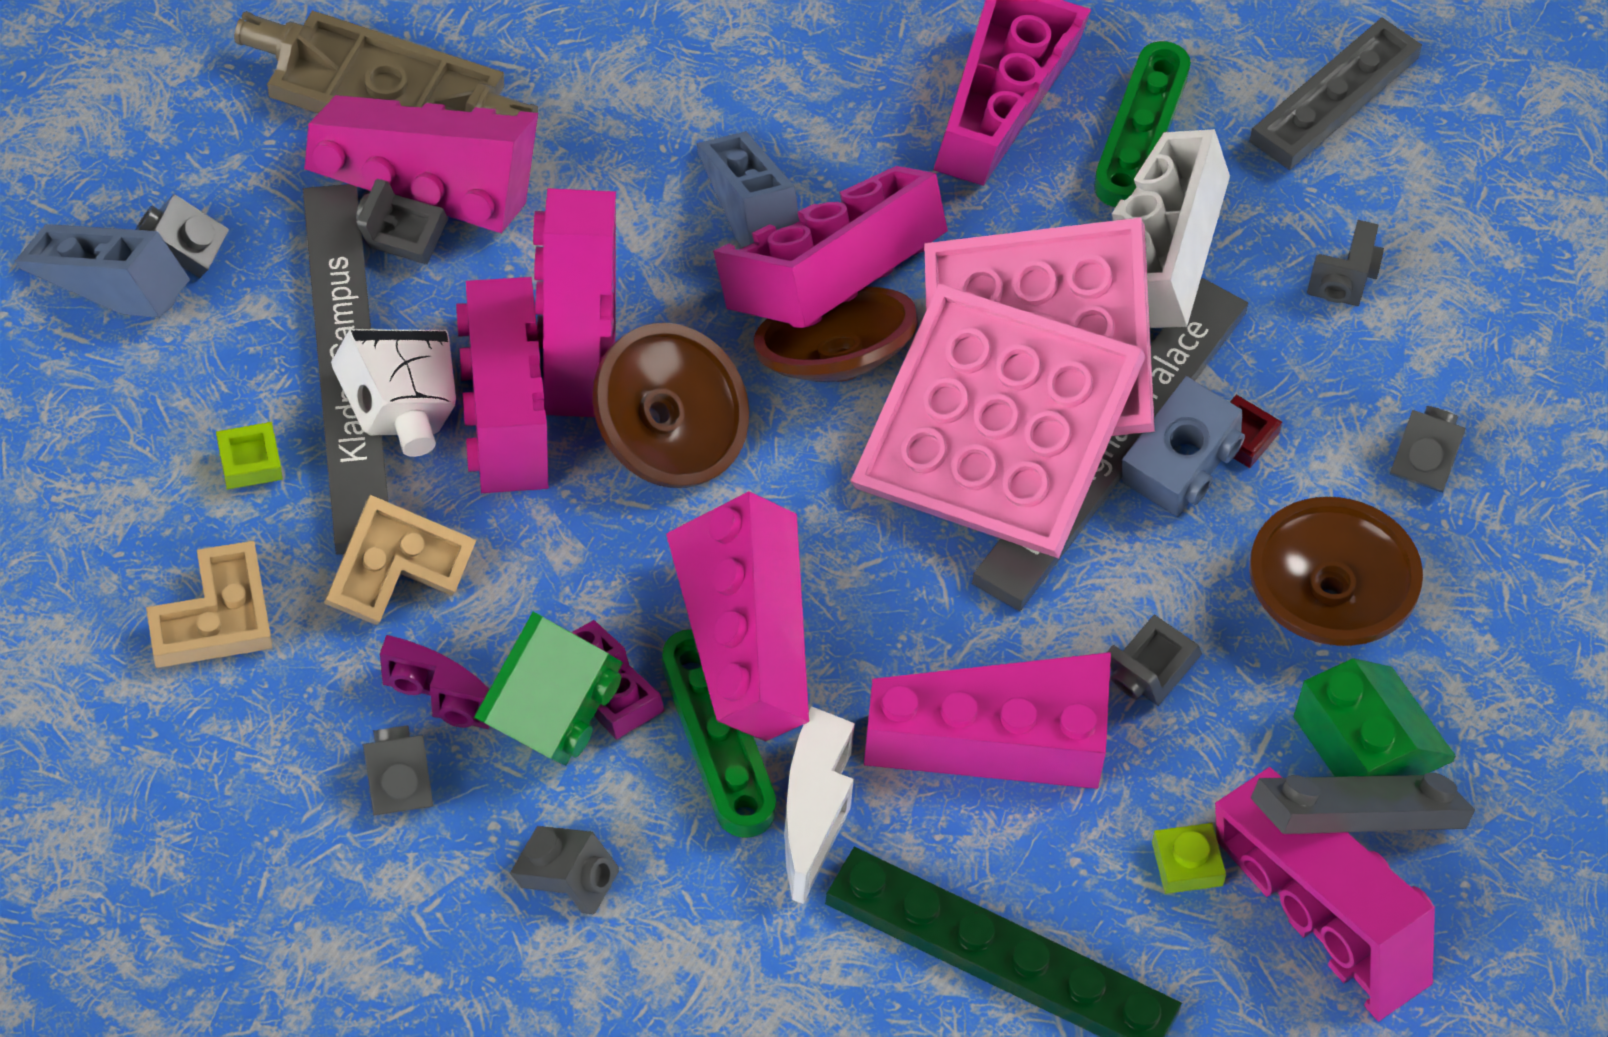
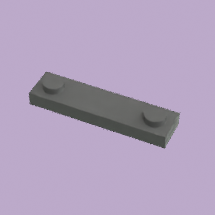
[1249,17,1422,170]
[1251,773,1475,834]

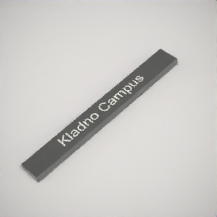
[303,184,388,555]

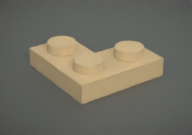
[324,495,476,625]
[146,541,273,668]

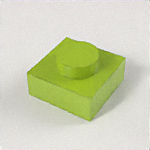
[216,422,283,490]
[1152,823,1226,894]

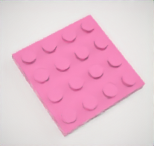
[924,218,1155,436]
[850,283,1146,559]

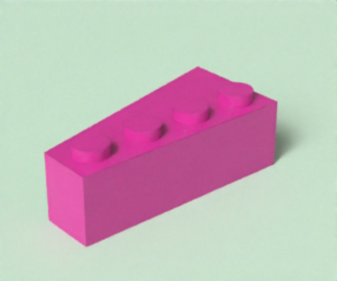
[933,0,1091,186]
[304,95,538,234]
[713,166,948,328]
[533,188,616,417]
[456,277,549,494]
[666,491,809,741]
[864,652,1111,789]
[1215,767,1435,1022]

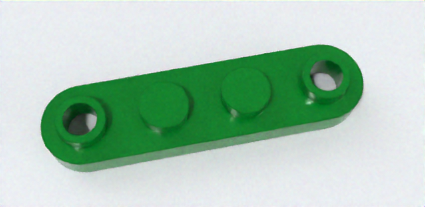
[1094,41,1191,208]
[662,629,776,838]

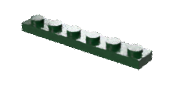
[825,846,1182,1037]

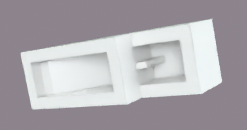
[784,706,855,904]

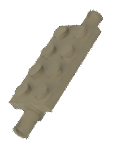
[234,10,538,116]

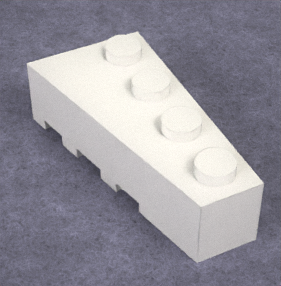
[1112,129,1230,328]

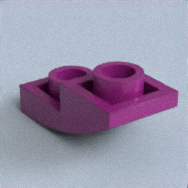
[571,620,665,740]
[380,635,490,730]

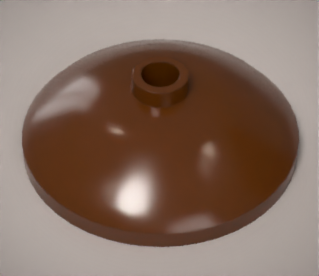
[754,287,918,382]
[593,323,749,488]
[1249,497,1423,646]

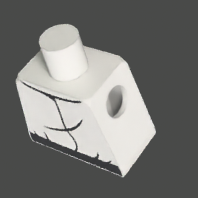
[331,329,456,457]

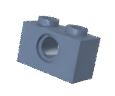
[1122,376,1245,517]

